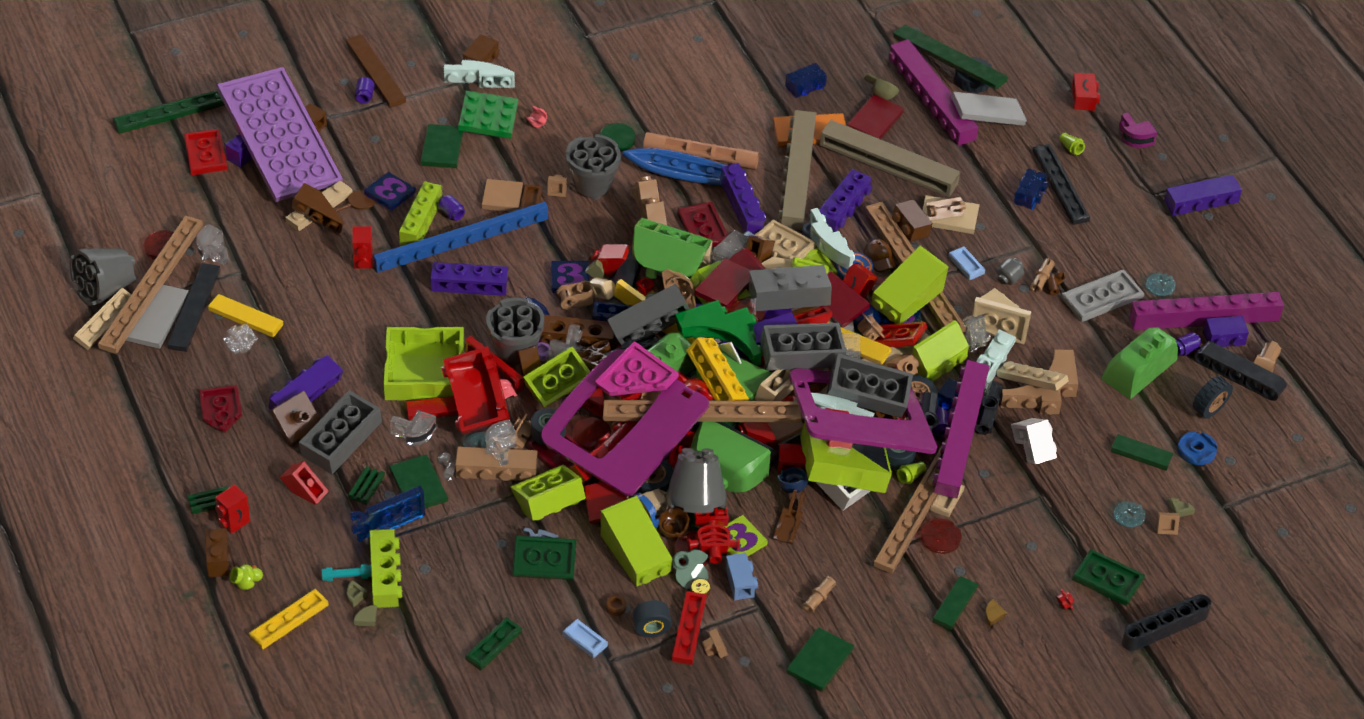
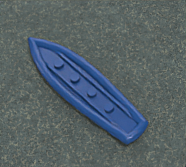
[622,148,728,186]

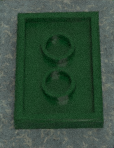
[421,124,464,168]
[390,454,448,513]
[512,536,577,580]
[1072,549,1145,606]
[786,627,854,692]

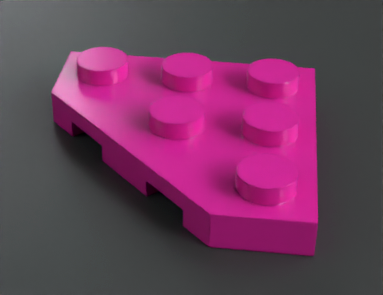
[595,341,679,396]

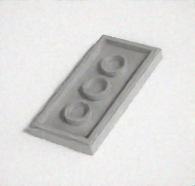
[951,92,1027,126]
[1061,269,1144,322]
[126,285,189,349]

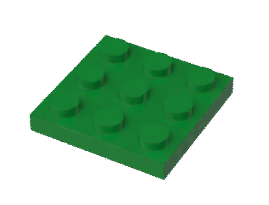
[458,91,519,139]

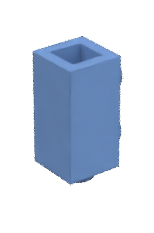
[725,553,758,600]

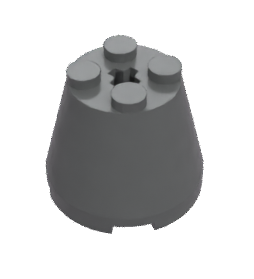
[566,134,621,200]
[70,248,136,305]
[486,298,544,364]
[666,448,727,513]

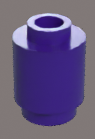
[355,77,374,104]
[438,195,465,221]
[1175,332,1201,356]
[934,407,951,437]

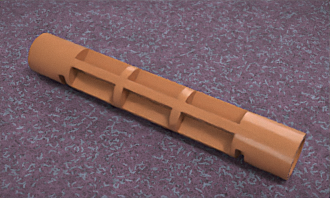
[643,132,759,169]

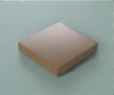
[482,179,523,212]

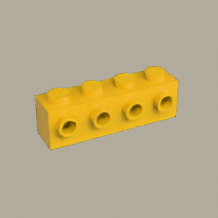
[686,338,749,401]

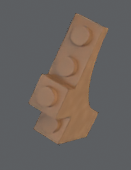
[629,176,667,225]
[1000,350,1078,415]

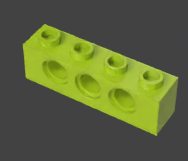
[399,181,442,247]
[370,529,402,608]

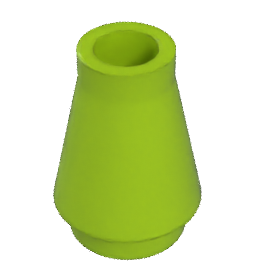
[1059,133,1085,155]
[897,461,926,484]

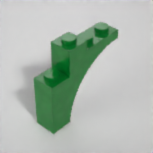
[675,300,763,366]

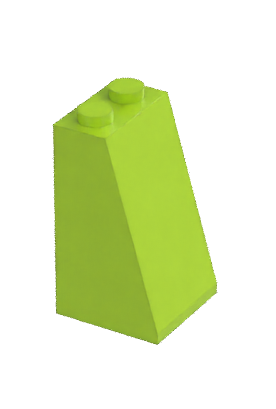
[871,245,949,324]
[601,496,672,587]

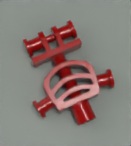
[687,507,740,564]

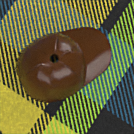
[863,238,895,272]

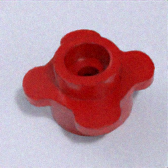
[636,278,655,295]
[1056,588,1074,610]

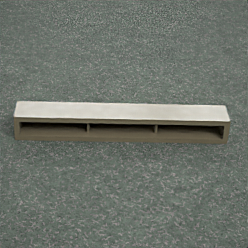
[778,110,816,231]
[820,120,960,197]

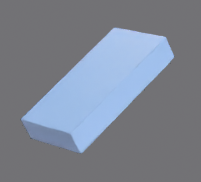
[948,246,985,280]
[563,619,608,659]

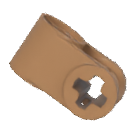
[557,281,594,310]

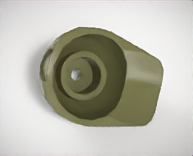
[864,74,900,100]

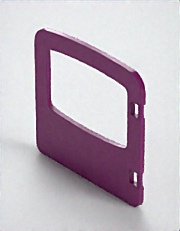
[542,349,709,496]
[789,368,937,454]

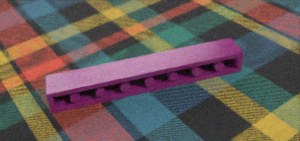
[888,39,978,146]
[1129,292,1284,330]
[932,360,990,499]

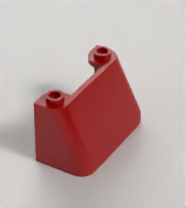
[441,346,512,435]

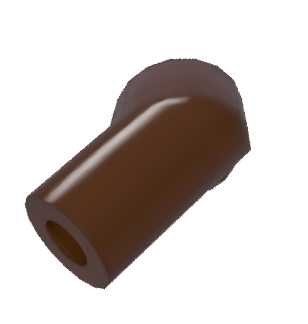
[1047,271,1066,296]

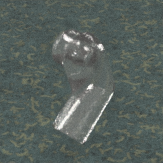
[438,452,456,480]

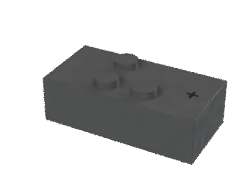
[749,265,832,311]
[608,283,690,345]
[760,323,847,370]
[826,354,913,418]
[299,390,382,474]

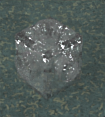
[223,324,258,354]

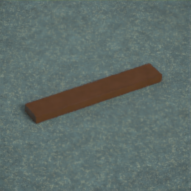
[346,34,406,108]

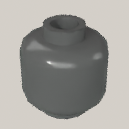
[997,258,1024,285]

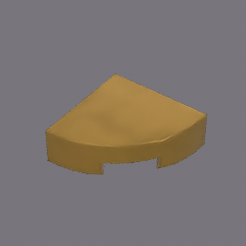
[986,599,1007,626]

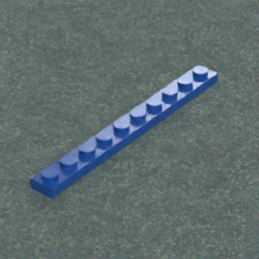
[374,202,548,273]

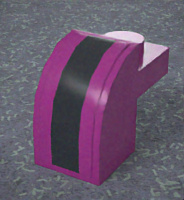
[1119,113,1157,148]

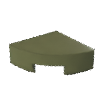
[585,259,604,278]
[1168,498,1195,517]
[347,580,368,608]
[354,605,377,626]

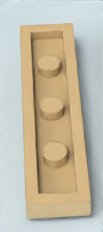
[286,181,353,232]
[73,287,131,350]
[996,361,1068,391]

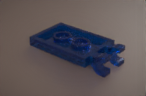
[350,486,425,542]

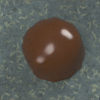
[658,506,689,538]

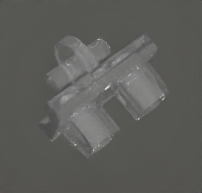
[963,314,990,352]

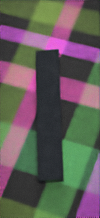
[1033,144,1090,225]
[168,263,221,352]

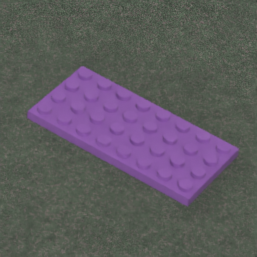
[217,67,343,202]

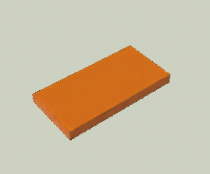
[773,113,846,146]

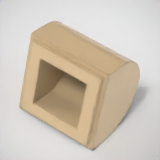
[589,278,615,300]

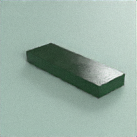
[1111,434,1173,471]
[933,576,978,631]
[465,617,522,671]

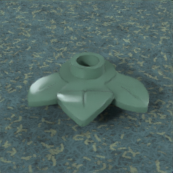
[672,550,708,589]

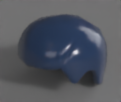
[777,467,808,494]

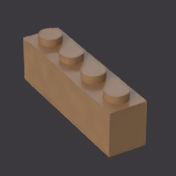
[456,447,537,481]

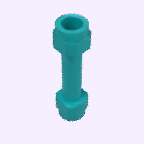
[322,564,372,582]

